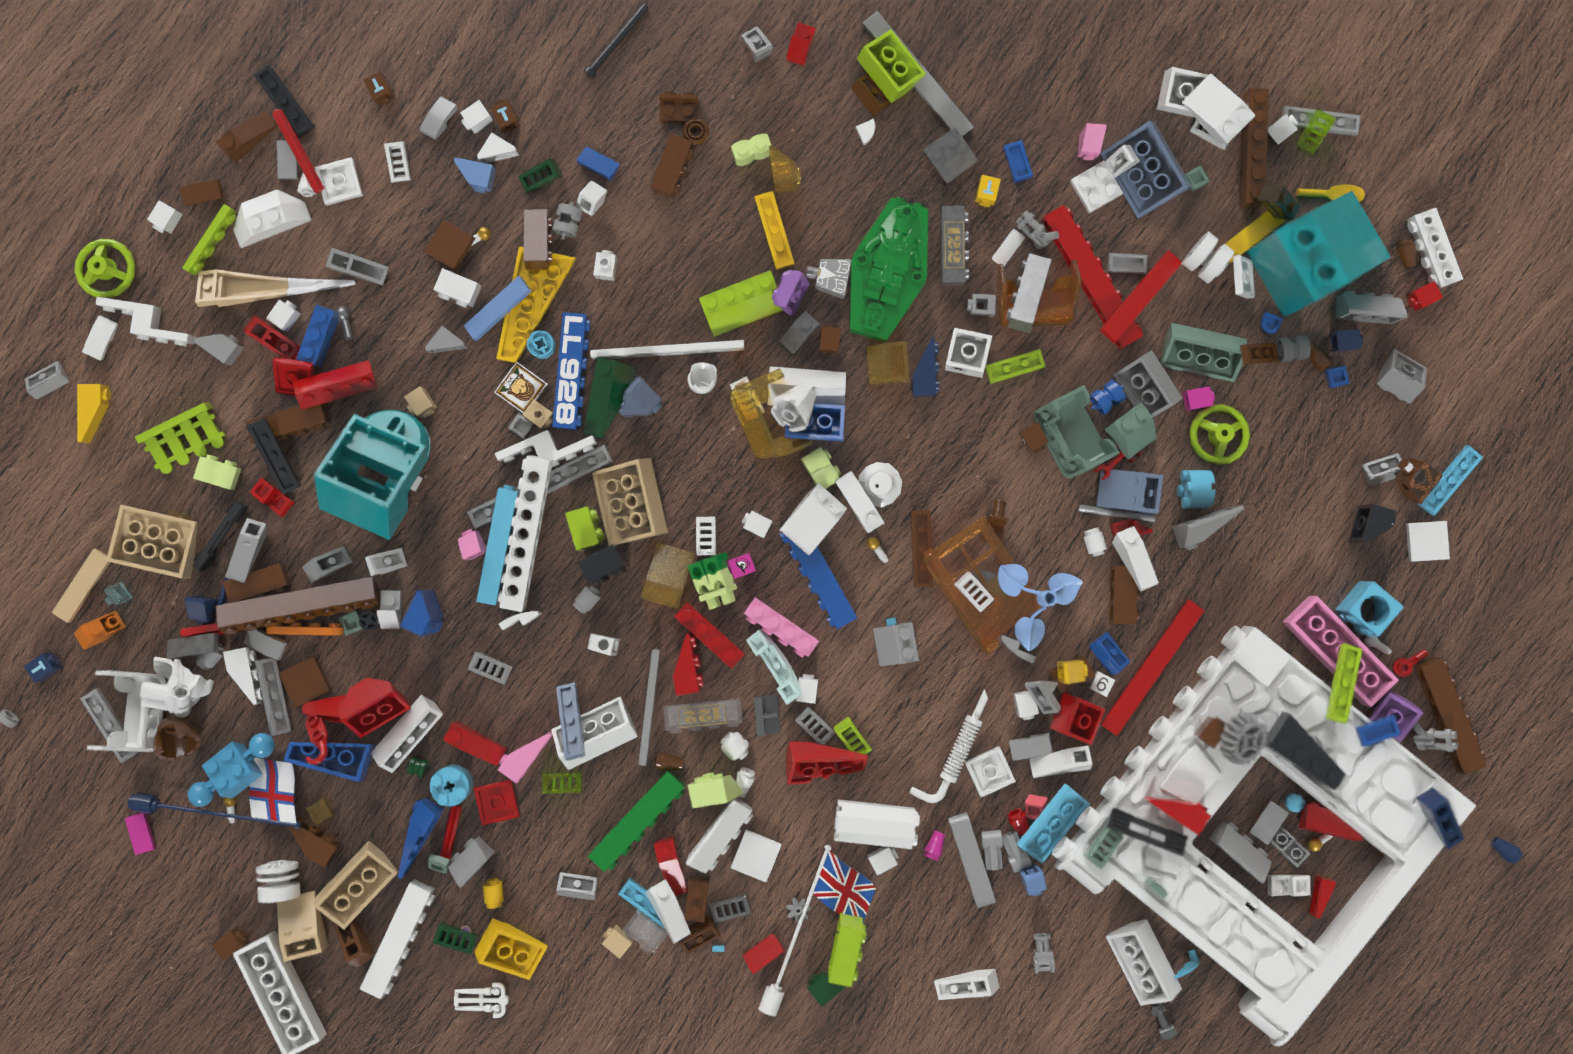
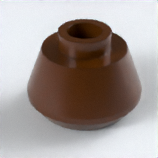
[683,119,709,145]

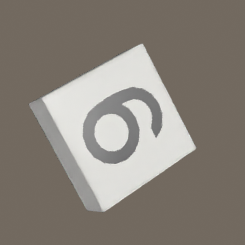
[1088,671,1115,697]

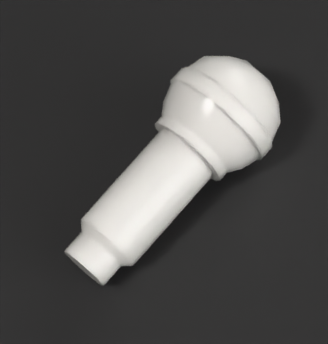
[1364,636,1392,655]

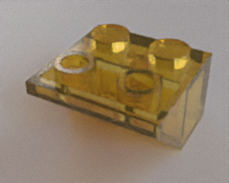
[867,341,909,385]

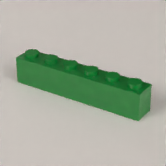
[588,770,685,872]

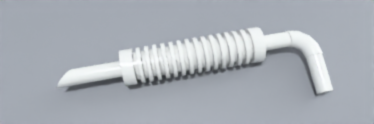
[909,689,988,803]

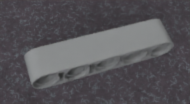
[948,812,996,908]

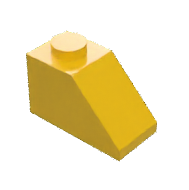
[1057,660,1088,684]

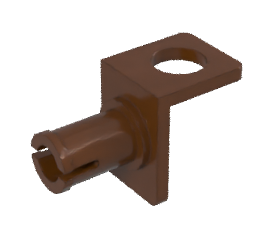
[982,500,1009,546]

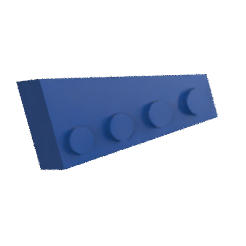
[284,742,376,782]

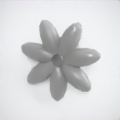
[786,898,811,923]

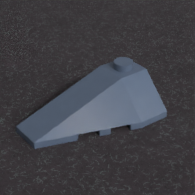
[619,376,663,417]

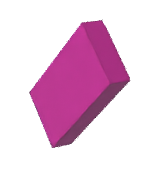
[125,813,156,855]

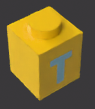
[975,175,1001,207]

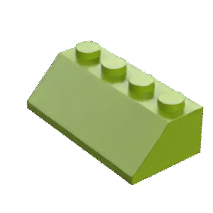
[699,270,783,337]

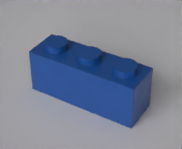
[297,305,339,368]

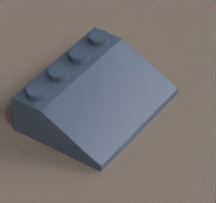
[1100,121,1192,219]

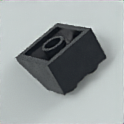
[1348,504,1396,543]

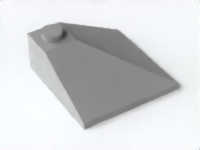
[1172,505,1244,550]

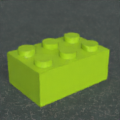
[828,913,866,987]

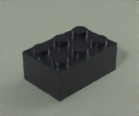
[578,544,630,585]

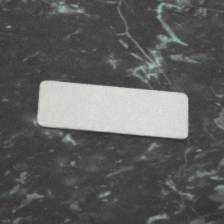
[992,229,1025,267]

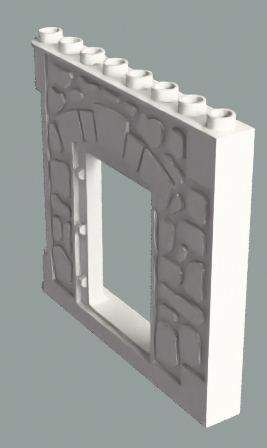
[1052,626,1476,1047]

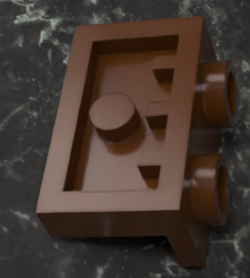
[659,91,699,123]

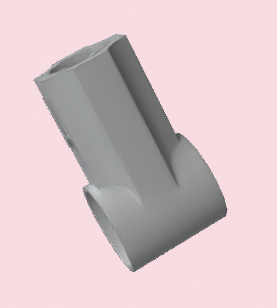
[981,830,1003,870]
[1002,831,1032,873]

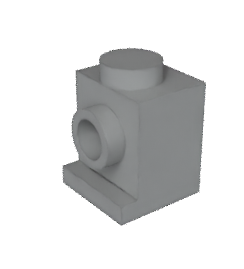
[967,294,996,317]

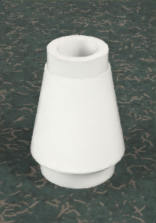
[736,767,755,798]

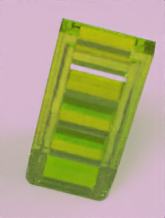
[1297,110,1336,154]
[541,773,582,794]

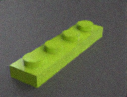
[182,204,237,276]
[1325,643,1362,724]

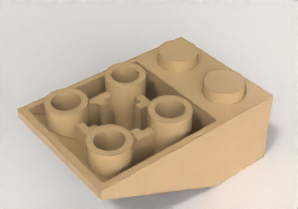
[277,890,329,962]

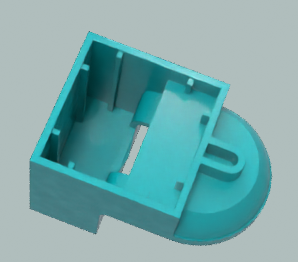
[314,410,431,540]

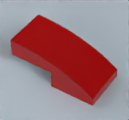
[249,477,295,517]

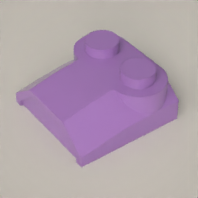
[772,270,810,318]
[1368,690,1424,743]

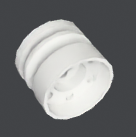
[256,860,301,903]

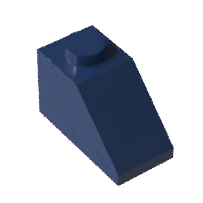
[185,595,219,625]

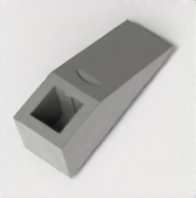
[225,518,267,583]

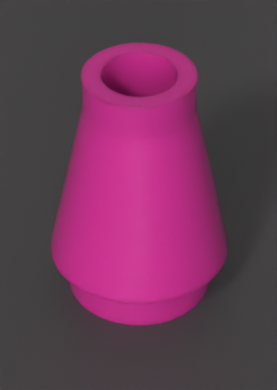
[923,831,945,861]

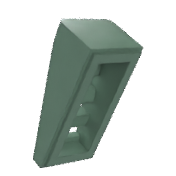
[1084,824,1124,870]

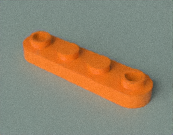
[266,622,344,635]

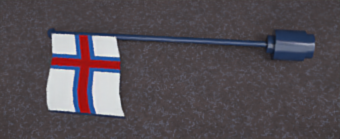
[128,758,301,829]

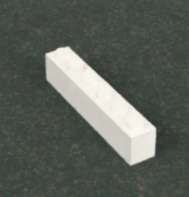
[360,879,435,999]

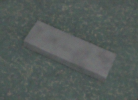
[166,633,219,660]

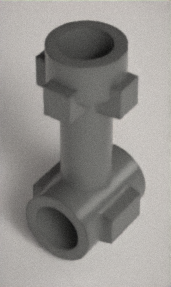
[1150,1003,1177,1041]

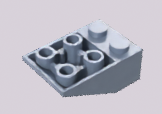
[1096,469,1163,514]

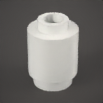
[1083,527,1107,557]

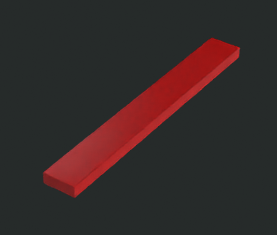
[1100,599,1205,736]

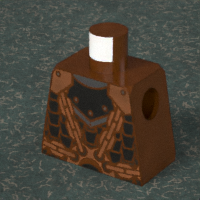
[1395,458,1443,504]

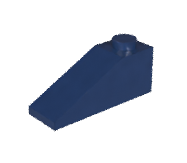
[1416,787,1464,850]

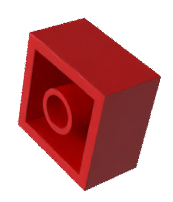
[1050,692,1105,745]

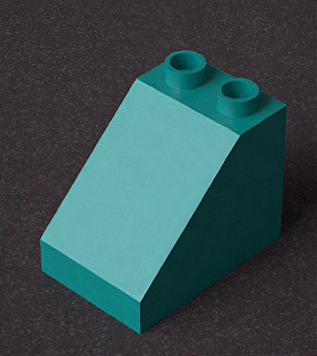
[1246,190,1391,317]

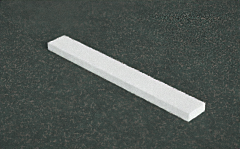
[590,340,745,360]

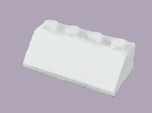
[551,696,638,770]
[686,797,753,874]
[1106,919,1182,1006]

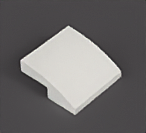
[731,830,781,882]

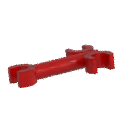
[1094,445,1142,480]

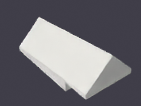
[767,367,846,405]

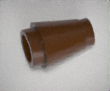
[1396,238,1416,268]
[1309,343,1333,372]
[654,752,683,771]

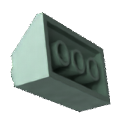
[1160,323,1247,382]

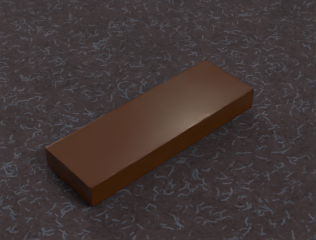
[1240,343,1279,365]

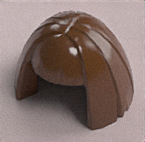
[153,716,201,761]

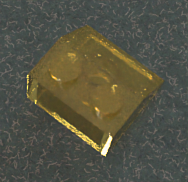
[769,145,801,194]

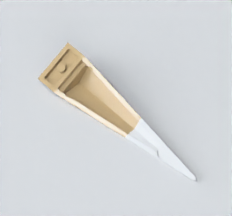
[195,269,356,307]

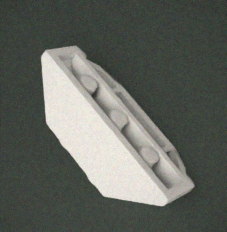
[233,190,312,248]

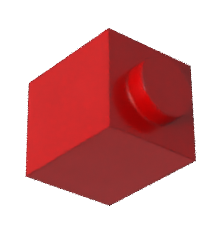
[1406,281,1443,311]

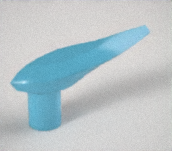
[1174,949,1200,979]

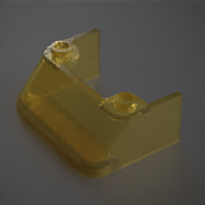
[730,368,813,459]

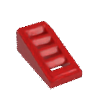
[1309,876,1337,918]

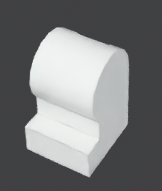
[587,633,620,656]

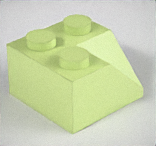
[688,772,743,808]

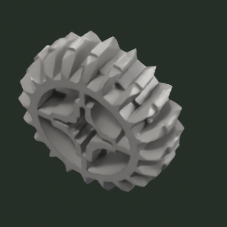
[1218,712,1269,766]

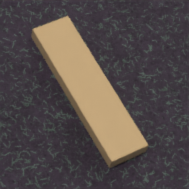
[52,548,110,623]

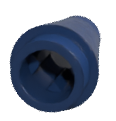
[1490,837,1523,864]

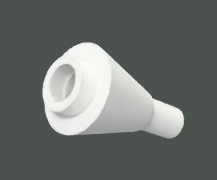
[297,161,316,197]

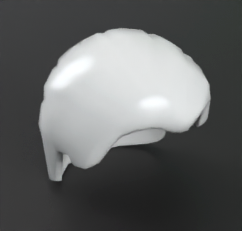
[688,362,717,394]

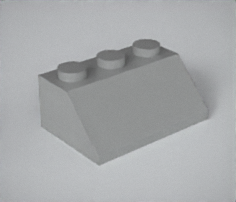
[1335,291,1407,324]
[1113,350,1183,417]
[1207,821,1272,884]

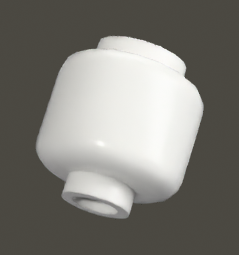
[720,732,749,760]

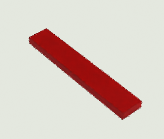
[1099,250,1182,343]

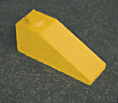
[77,384,111,443]

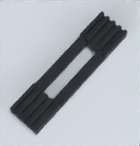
[192,502,248,571]
[1107,808,1189,856]

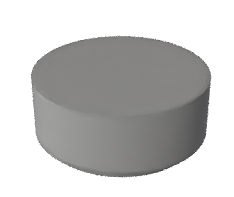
[0,710,19,728]

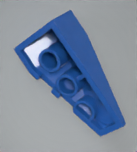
[398,797,445,879]

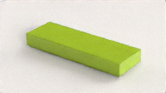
[985,349,1046,384]

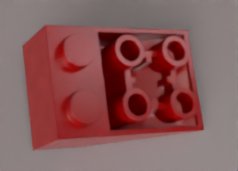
[673,632,704,696]

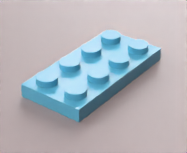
[1017,784,1090,864]

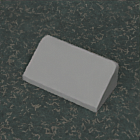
[25,361,69,399]
[1361,453,1402,487]
[1250,801,1289,845]
[556,872,598,900]

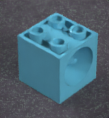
[1335,581,1404,637]

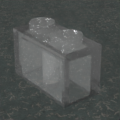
[622,909,668,954]

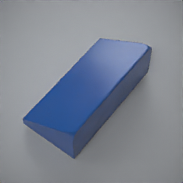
[576,146,620,181]
[1089,632,1130,676]

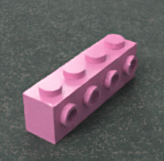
[744,597,819,658]

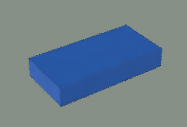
[1003,140,1033,183]
[1355,715,1401,747]

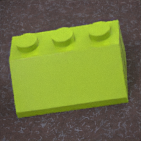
[856,29,926,103]

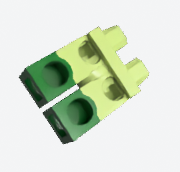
[687,552,737,610]

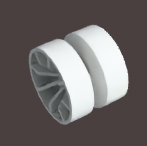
[1182,231,1235,284]

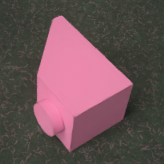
[1078,123,1106,160]
[458,529,487,560]

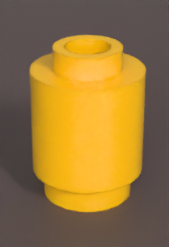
[483,878,504,909]

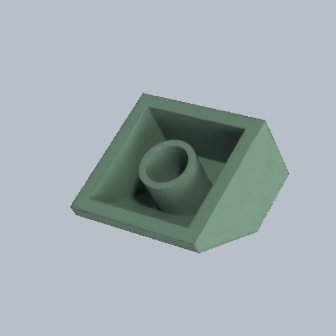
[1105,402,1157,460]

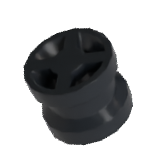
[359,611,380,630]

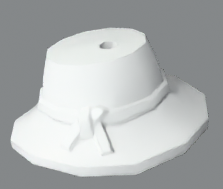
[858,462,902,508]

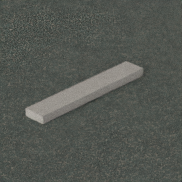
[638,649,661,766]

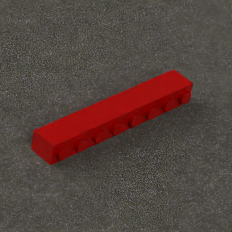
[1041,205,1143,350]

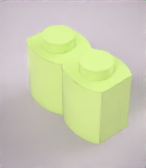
[731,134,772,166]
[801,447,842,489]
[193,454,242,490]

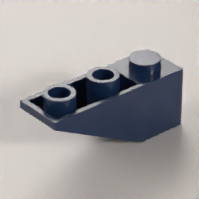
[911,337,940,397]

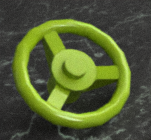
[75,239,135,299]
[1189,404,1250,465]

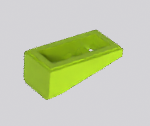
[833,717,872,754]

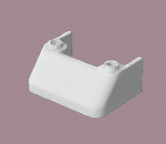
[87,671,166,752]

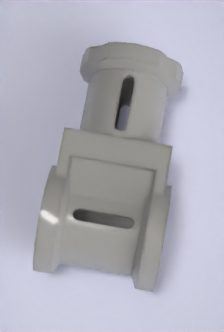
[1033,933,1055,974]

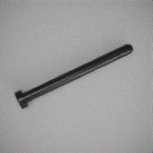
[583,4,648,79]

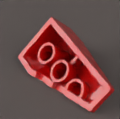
[786,741,868,785]

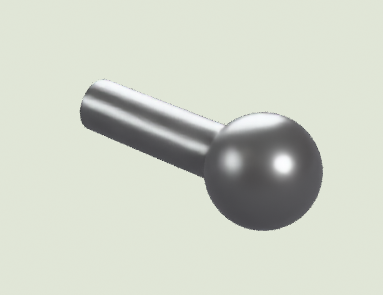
[335,306,354,341]

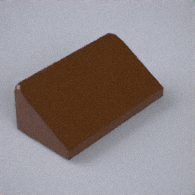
[851,74,891,116]
[678,915,721,954]

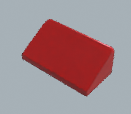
[742,933,784,974]

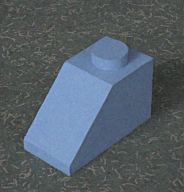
[454,157,496,193]
[1018,863,1047,896]

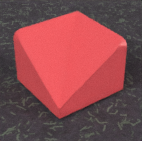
[1025,794,1048,820]

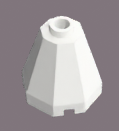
[771,384,817,432]

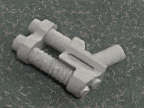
[1016,211,1059,249]
[1412,721,1458,752]

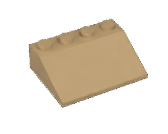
[592,458,668,546]
[106,505,197,579]

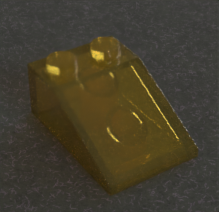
[641,543,695,609]

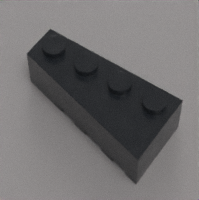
[1264,711,1346,791]

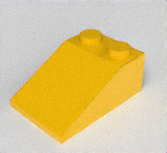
[474,918,548,980]

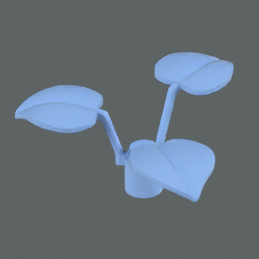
[998,564,1083,651]

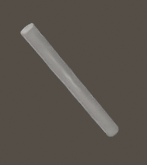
[1078,504,1156,522]

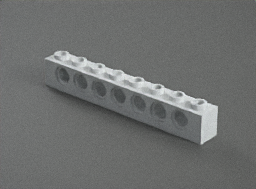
[498,455,553,612]

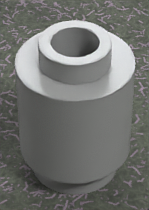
[573,585,601,614]
[196,642,225,670]

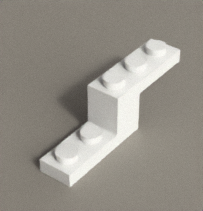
[96,297,195,346]
[495,430,597,468]

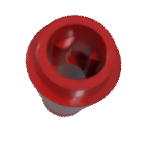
[1007,808,1030,838]

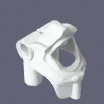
[140,657,214,717]

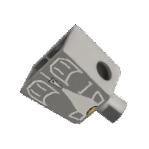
[806,259,851,299]

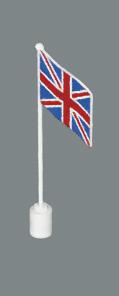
[758,845,876,1016]

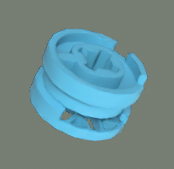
[527,330,556,359]

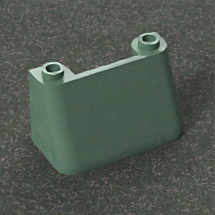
[1033,385,1120,479]

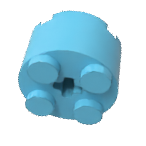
[1177,470,1215,509]
[430,764,474,806]

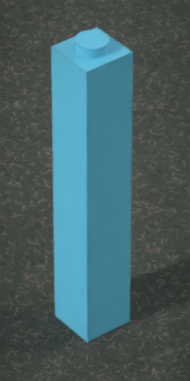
[476,485,520,605]

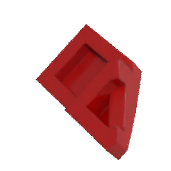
[1110,519,1153,538]

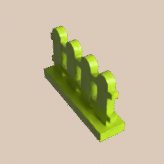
[135,402,226,474]

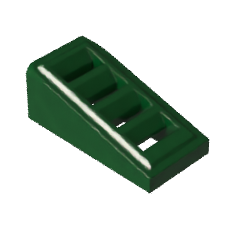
[518,158,563,194]
[432,922,478,954]

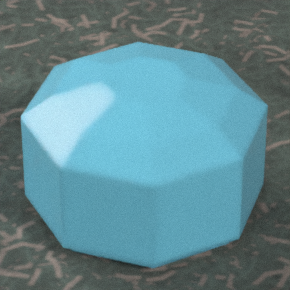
[1284,793,1305,812]

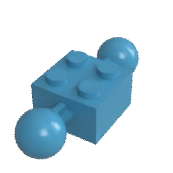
[188,733,275,807]

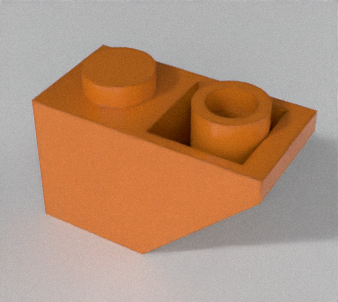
[74,611,126,650]

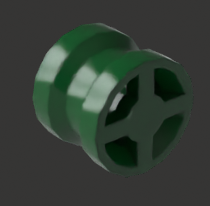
[407,756,429,778]

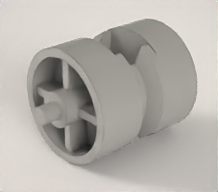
[552,202,583,240]

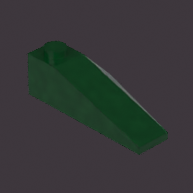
[584,357,638,438]

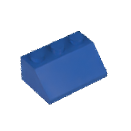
[785,403,845,441]
[400,590,443,637]

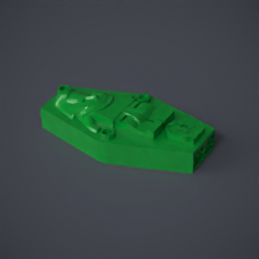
[849,197,928,343]

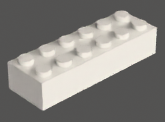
[233,930,327,1054]

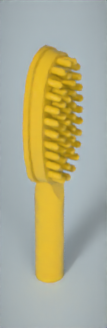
[1296,185,1365,202]

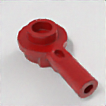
[1392,649,1429,677]

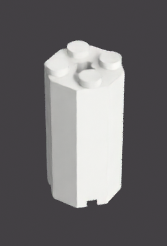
[834,799,920,849]

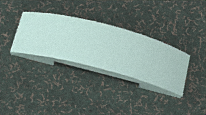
[746,629,802,705]

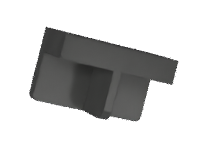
[754,695,780,737]

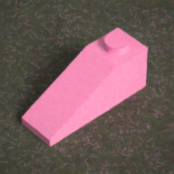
[498,732,553,784]

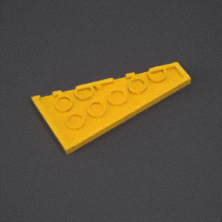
[496,247,576,363]

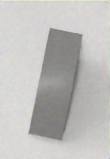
[326,248,389,285]

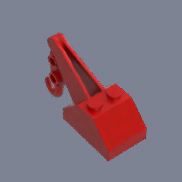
[302,678,411,765]

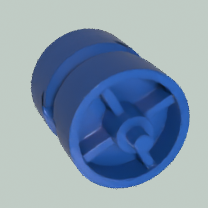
[1090,379,1126,415]

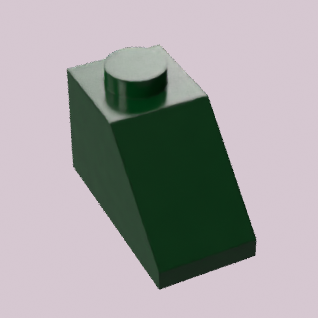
[807,971,847,1007]

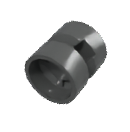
[1276,335,1311,363]

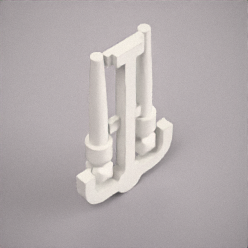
[454,982,509,1018]

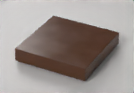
[424,219,476,271]
[279,656,331,708]

